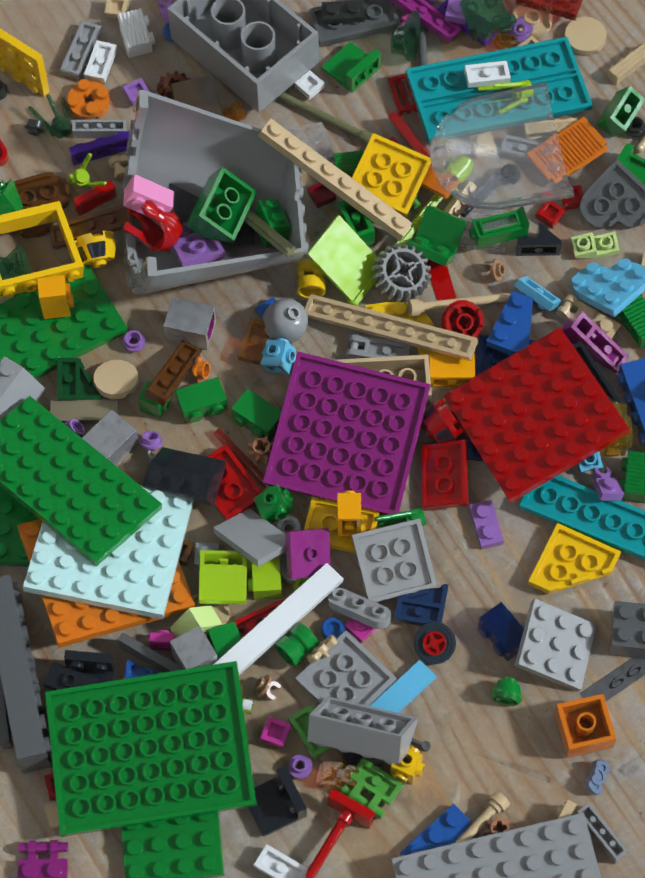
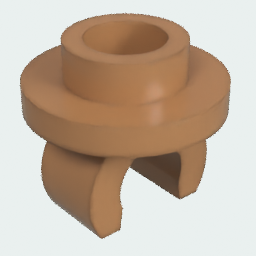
[481,259,505,281]
[254,675,281,700]

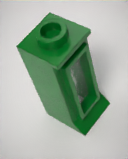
[468,206,530,248]

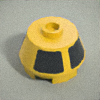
[75,231,117,268]

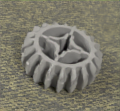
[372,243,431,303]

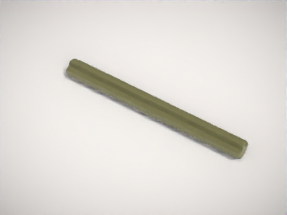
[244,209,296,257]

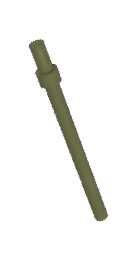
[277,92,372,145]

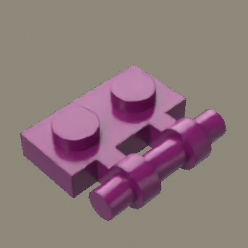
[17,840,69,878]

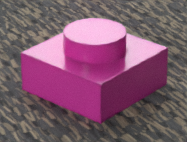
[345,618,376,643]
[150,630,175,650]
[260,717,291,749]

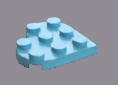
[572,258,645,317]

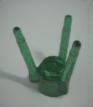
[28,94,72,138]

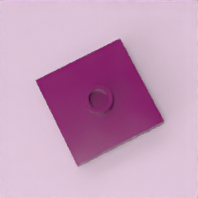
[285,528,331,579]

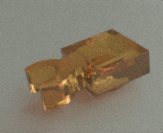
[315,761,360,789]

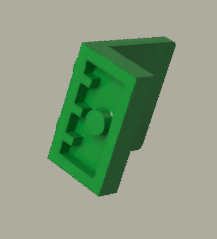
[322,42,381,93]
[407,205,467,267]

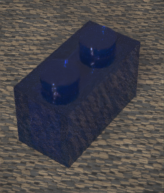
[478,602,524,661]

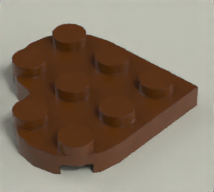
[14,172,71,239]

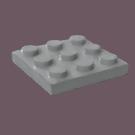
[351,518,437,602]
[515,599,597,692]
[295,631,397,706]

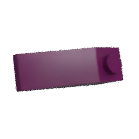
[561,311,629,373]

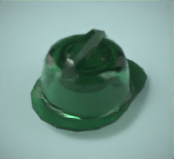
[391,10,421,62]

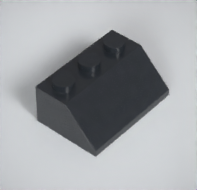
[143,447,227,506]

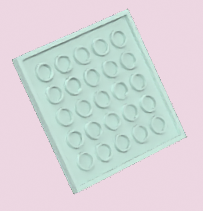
[23,485,194,620]

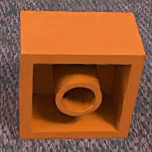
[554,694,617,758]

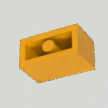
[37,275,74,319]
[429,352,475,388]
[337,491,361,537]

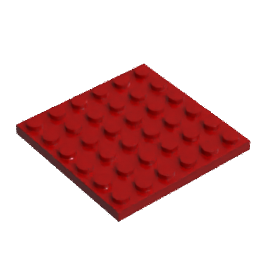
[443,327,631,503]

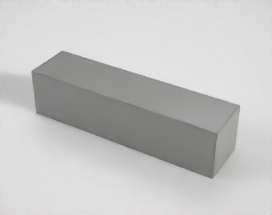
[72,120,127,138]
[577,803,628,864]

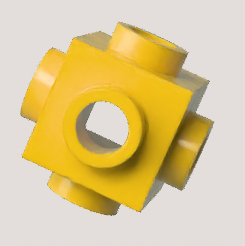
[388,746,425,784]

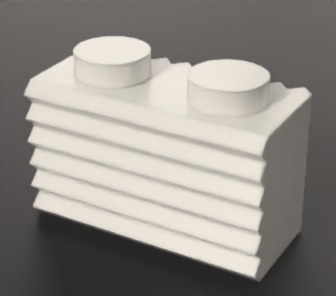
[117,8,155,58]

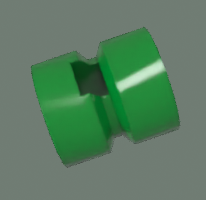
[274,622,319,667]

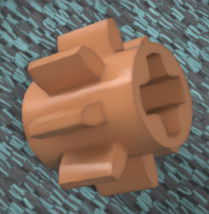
[248,436,273,465]
[484,815,515,836]

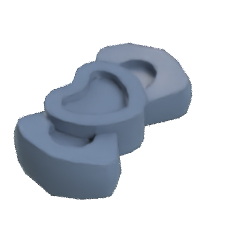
[584,759,610,795]

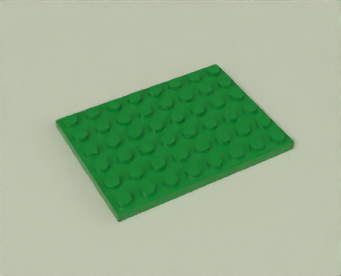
[45,661,257,837]

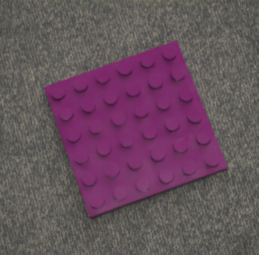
[263,351,431,515]

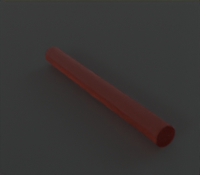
[214,428,270,489]

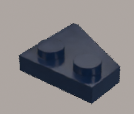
[394,584,449,626]

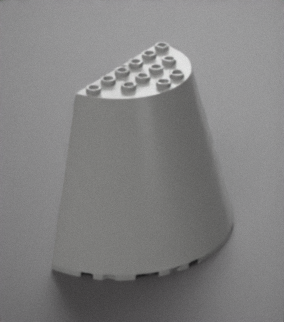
[121,90,308,294]

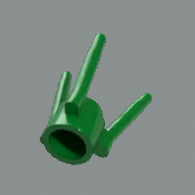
[375,508,427,527]

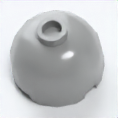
[262,298,308,343]

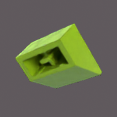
[199,550,247,604]

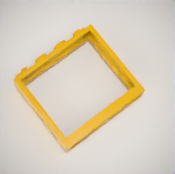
[0,201,84,298]

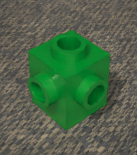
[253,484,294,524]

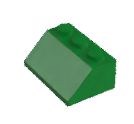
[186,167,257,242]

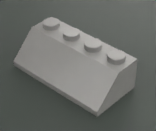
[0,356,45,420]
[307,696,418,764]

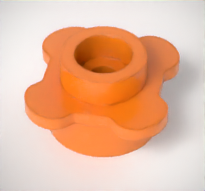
[191,356,210,383]

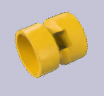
[297,258,326,299]

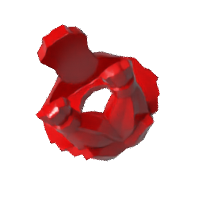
[123,200,183,252]

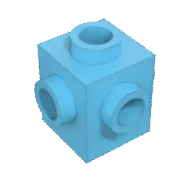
[260,338,296,375]

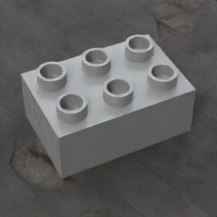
[167,0,319,113]

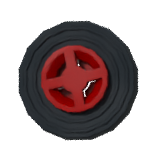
[413,621,456,665]

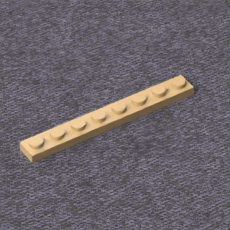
[258,118,412,241]
[305,294,478,361]

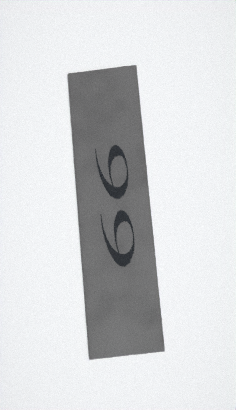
[581,658,645,701]

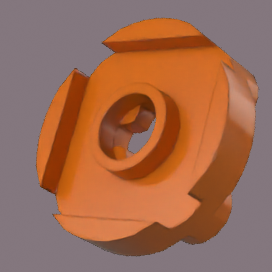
[67,79,110,120]

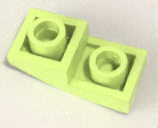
[571,231,620,258]

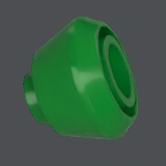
[490,677,523,706]

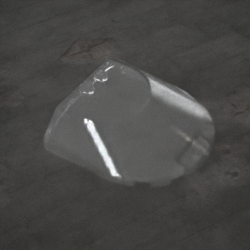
[430,83,574,210]

